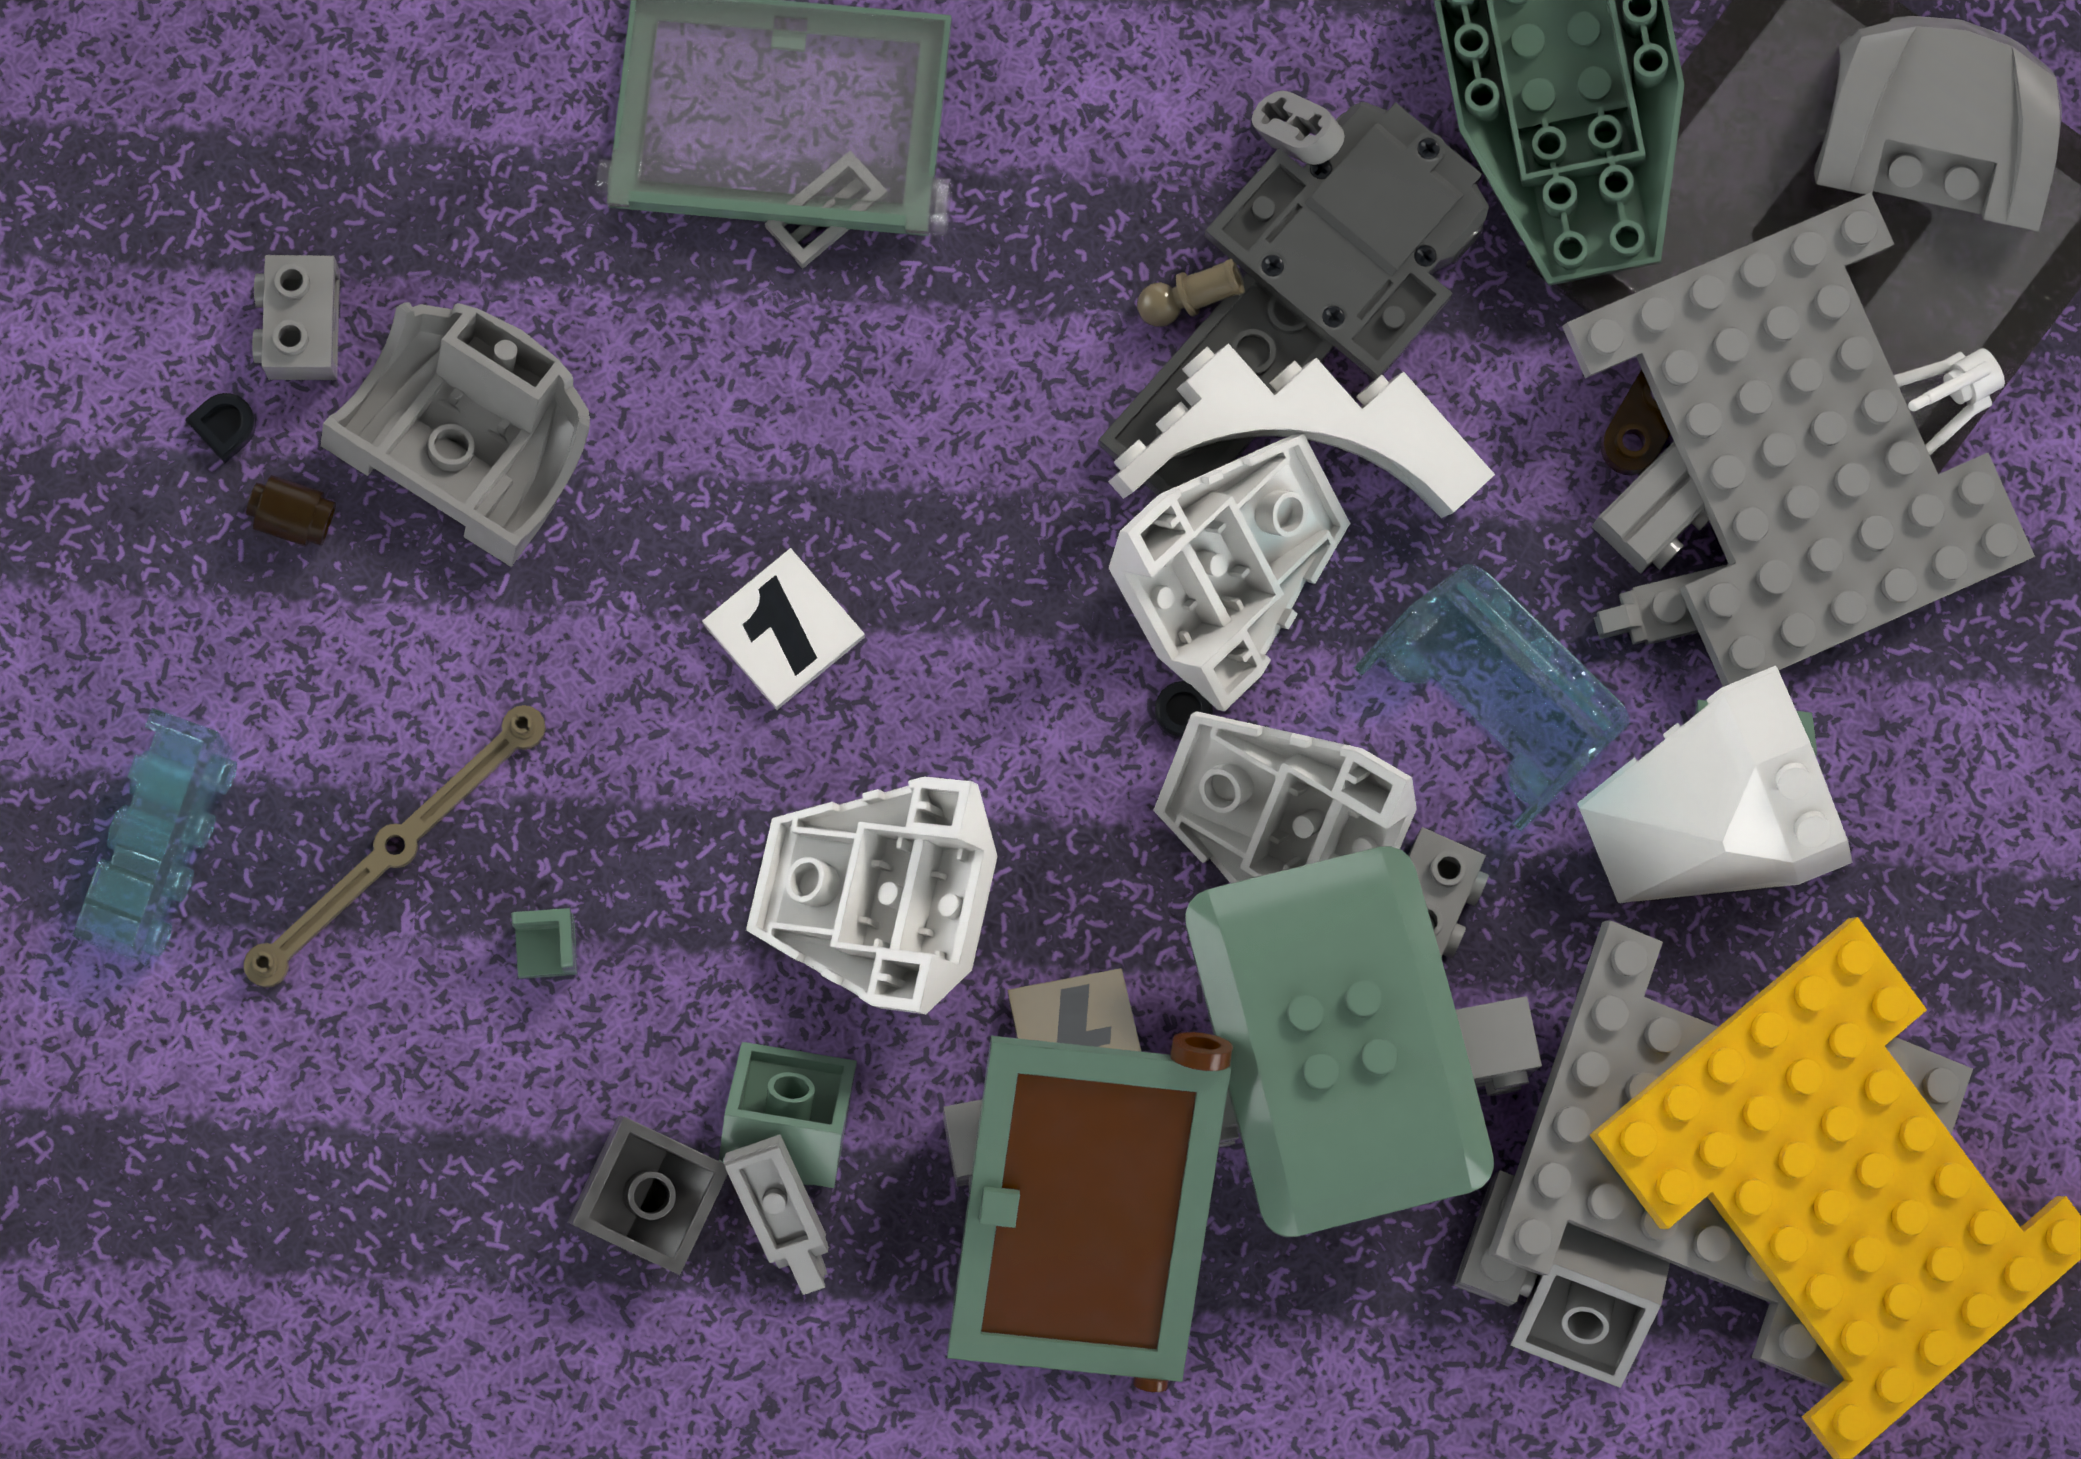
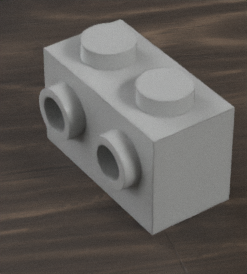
[252,255,340,380]
[1408,827,1489,959]
[1453,1170,1537,1306]

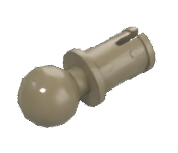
[1137,259,1245,327]

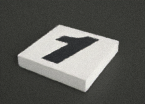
[702,548,865,710]

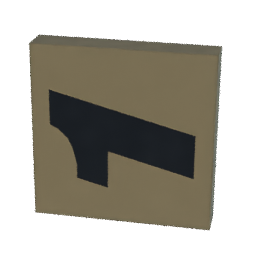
[1007,968,1141,1051]

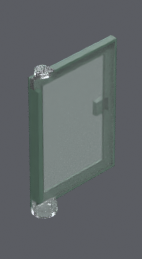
[596,0,952,236]

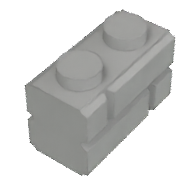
[1592,442,1709,574]

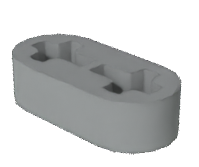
[1252,90,1345,165]

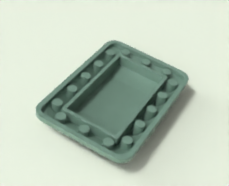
[1185,846,1494,1237]

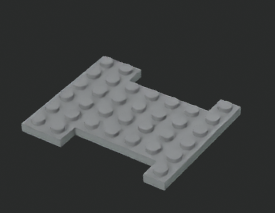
[1562,193,2035,687]
[1488,920,1973,1390]

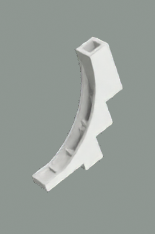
[1108,343,1495,518]

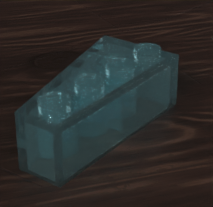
[72,708,237,967]

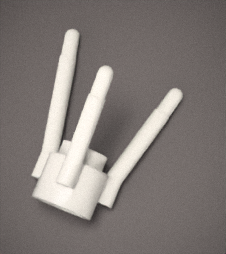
[1894,348,2005,455]

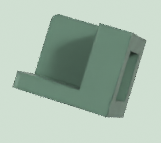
[511,908,578,979]

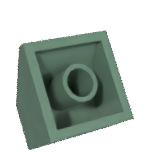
[719,1042,857,1188]

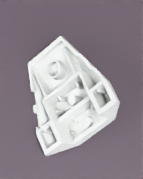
[1109,433,1350,711]
[1577,665,1853,903]
[1153,711,1417,883]
[746,777,998,1015]

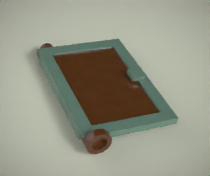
[947,1032,1233,1392]

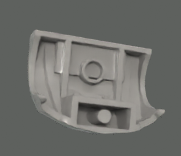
[1813,16,2062,232]
[321,302,590,567]

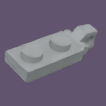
[1594,564,1730,645]
[724,1134,829,1295]

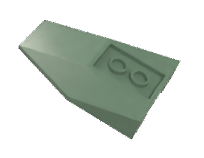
[1433,0,1684,286]

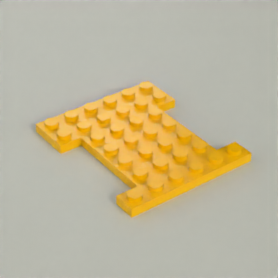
[1589,917,2081,1459]

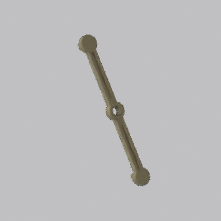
[243,705,546,988]

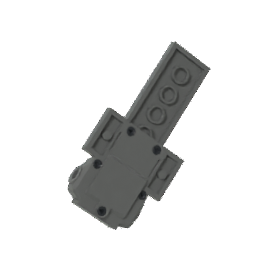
[1098,102,1489,495]

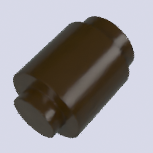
[246,475,336,547]

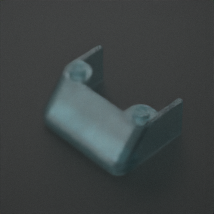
[1354,564,1630,831]

